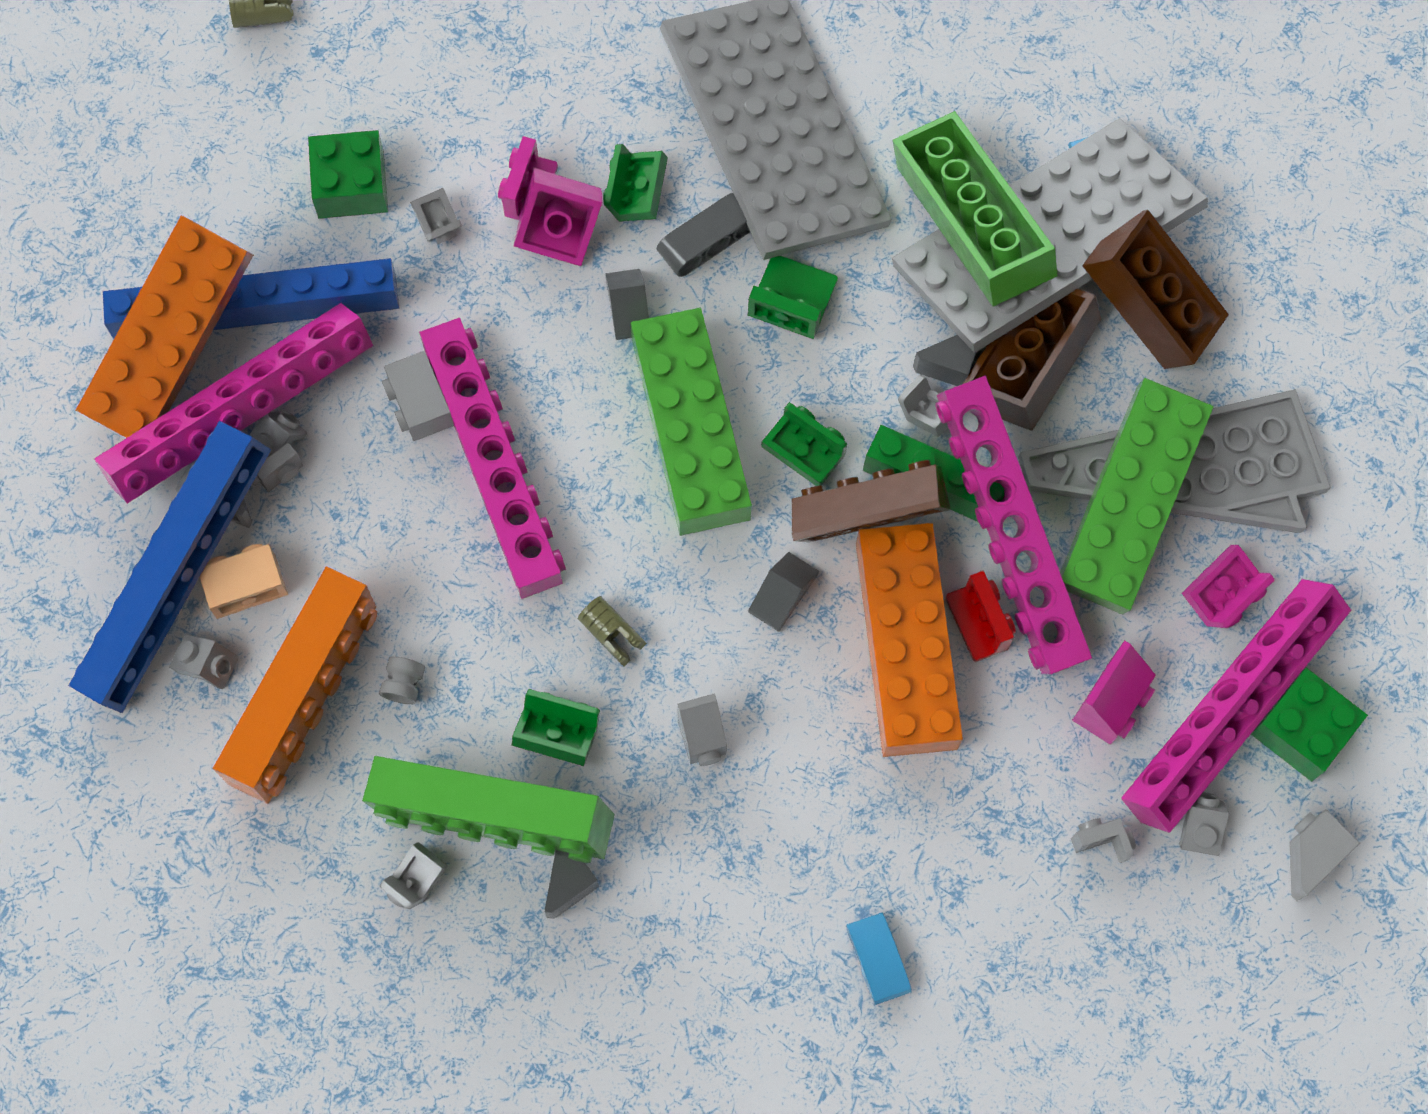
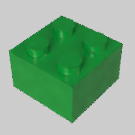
[308,130,388,219]
[1251,668,1368,782]

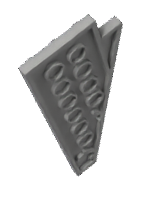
[1018,389,1331,533]

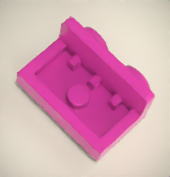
[498,136,558,220]
[1181,545,1275,628]

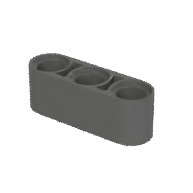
[656,193,750,277]

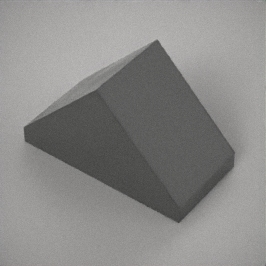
[605,269,649,340]
[913,335,976,386]
[748,552,819,632]
[544,850,599,919]

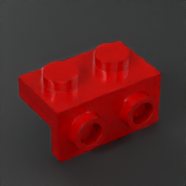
[945,570,1016,662]

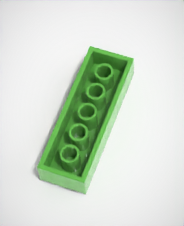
[892,111,1058,307]
[631,307,752,536]
[1060,378,1214,615]
[362,756,615,863]

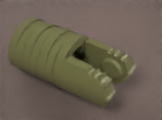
[229,0,294,28]
[577,596,647,667]

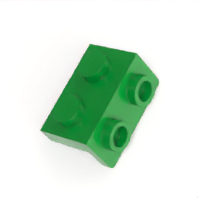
[603,144,668,222]
[761,402,847,486]
[511,689,600,766]

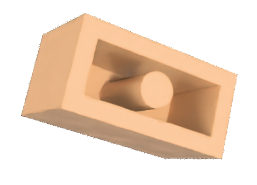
[200,544,288,619]

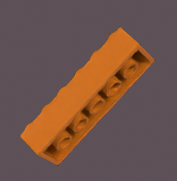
[76,215,254,438]
[856,523,963,757]
[212,566,377,804]

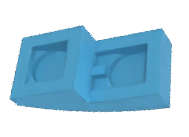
[846,912,912,1005]

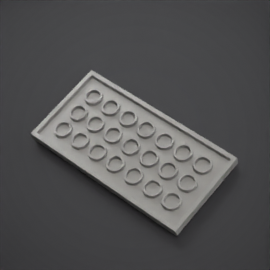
[660,0,892,260]
[892,118,1208,353]

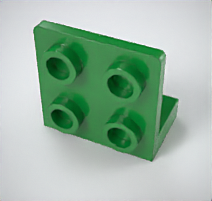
[747,256,838,339]

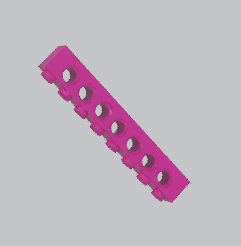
[94,303,374,504]
[419,317,566,599]
[935,376,1092,674]
[1121,579,1352,833]

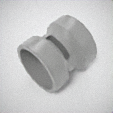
[379,656,425,705]

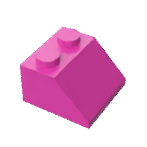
[513,168,603,266]
[1072,640,1156,745]

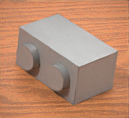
[382,350,454,441]

